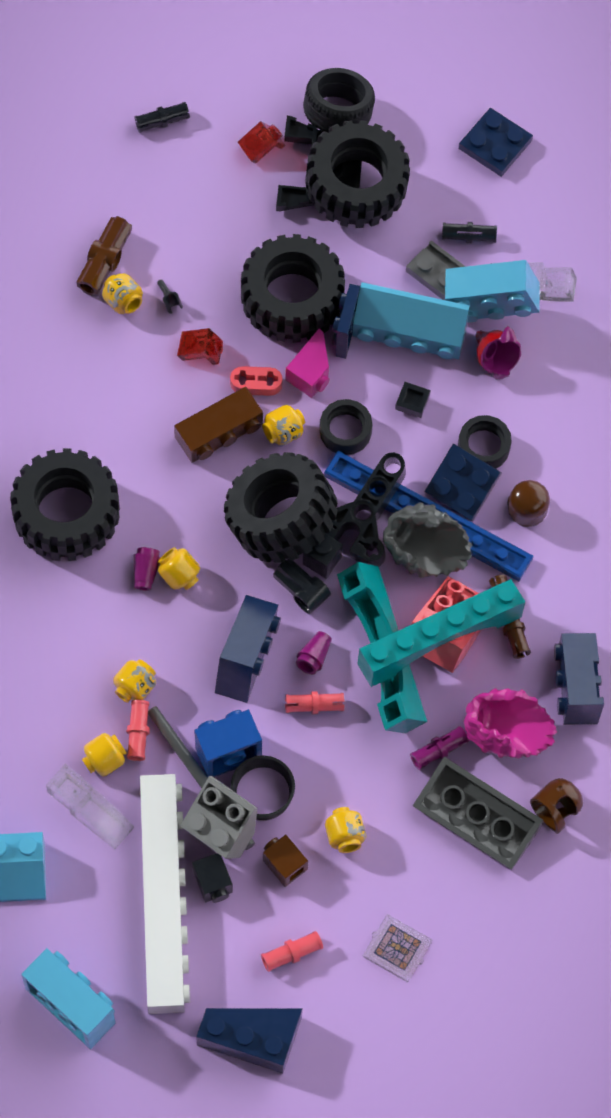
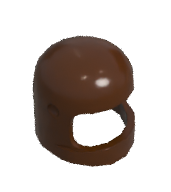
[507,480,550,527]
[530,778,583,834]

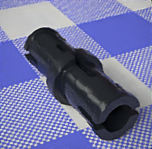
[134,102,190,133]
[442,222,497,243]

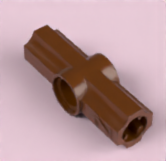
[76,216,132,296]

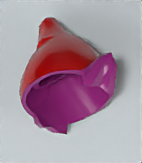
[475,326,521,379]

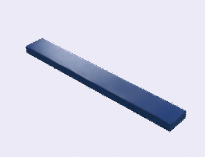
[324,451,533,582]

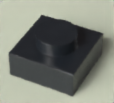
[395,382,431,418]

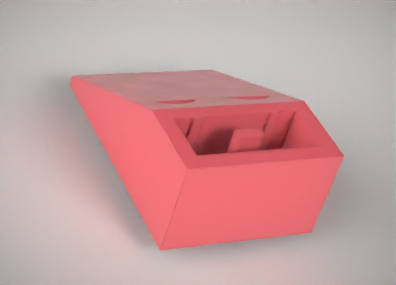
[411,576,481,673]

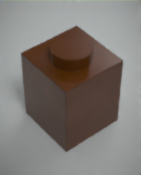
[263,834,308,887]

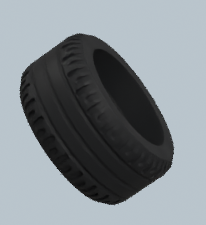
[303,68,375,133]

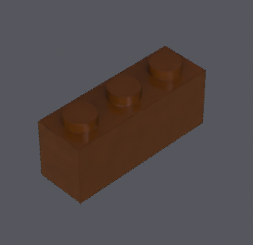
[174,386,263,463]

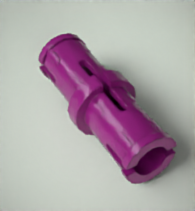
[410,726,469,770]

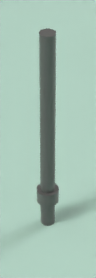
[148,706,255,850]

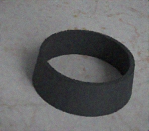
[231,755,295,820]

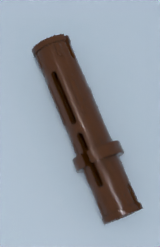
[489,575,531,659]

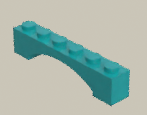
[337,562,428,734]
[357,579,525,687]

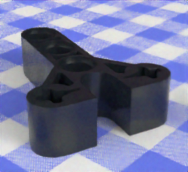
[325,452,406,567]

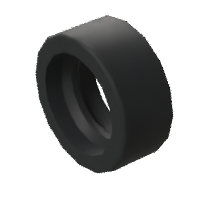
[319,399,373,455]
[458,415,512,469]

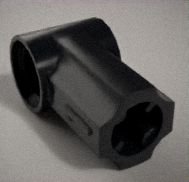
[273,559,331,614]

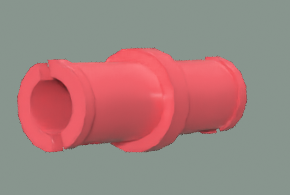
[285,691,344,714]
[126,700,150,761]
[261,931,323,972]

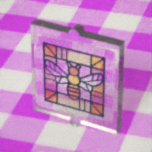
[363,914,433,982]

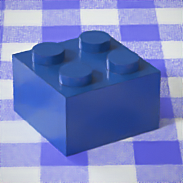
[194,709,262,778]

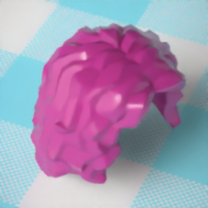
[464,688,557,759]

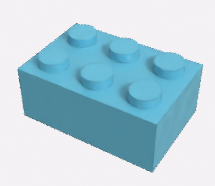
[445,260,540,323]
[21,948,116,1050]

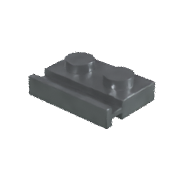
[406,241,466,300]

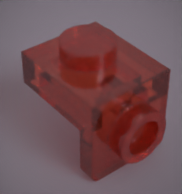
[238,121,285,164]
[177,328,223,365]

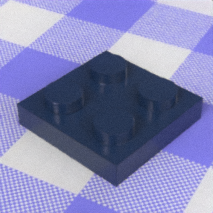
[458,107,533,177]
[332,284,360,359]
[424,444,502,521]

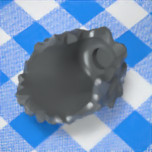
[383,503,473,578]

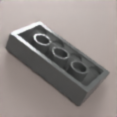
[413,757,544,870]

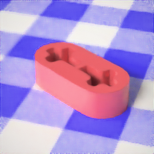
[230,366,283,396]

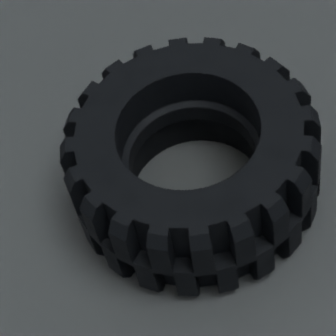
[305,120,410,228]
[241,234,345,343]
[10,448,120,561]
[224,452,338,563]

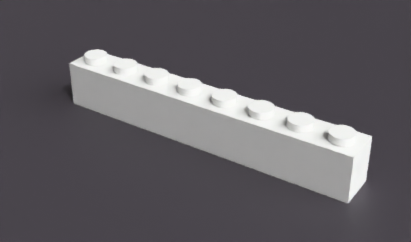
[140,774,190,1014]

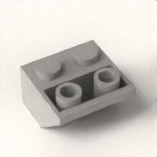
[180,776,257,859]

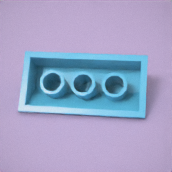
[353,282,470,359]
[0,832,46,902]

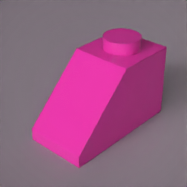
[285,329,330,398]

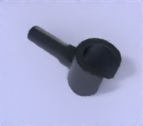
[157,279,183,314]

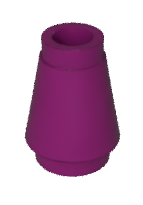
[133,547,160,591]
[296,631,332,675]

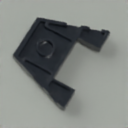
[276,115,362,212]

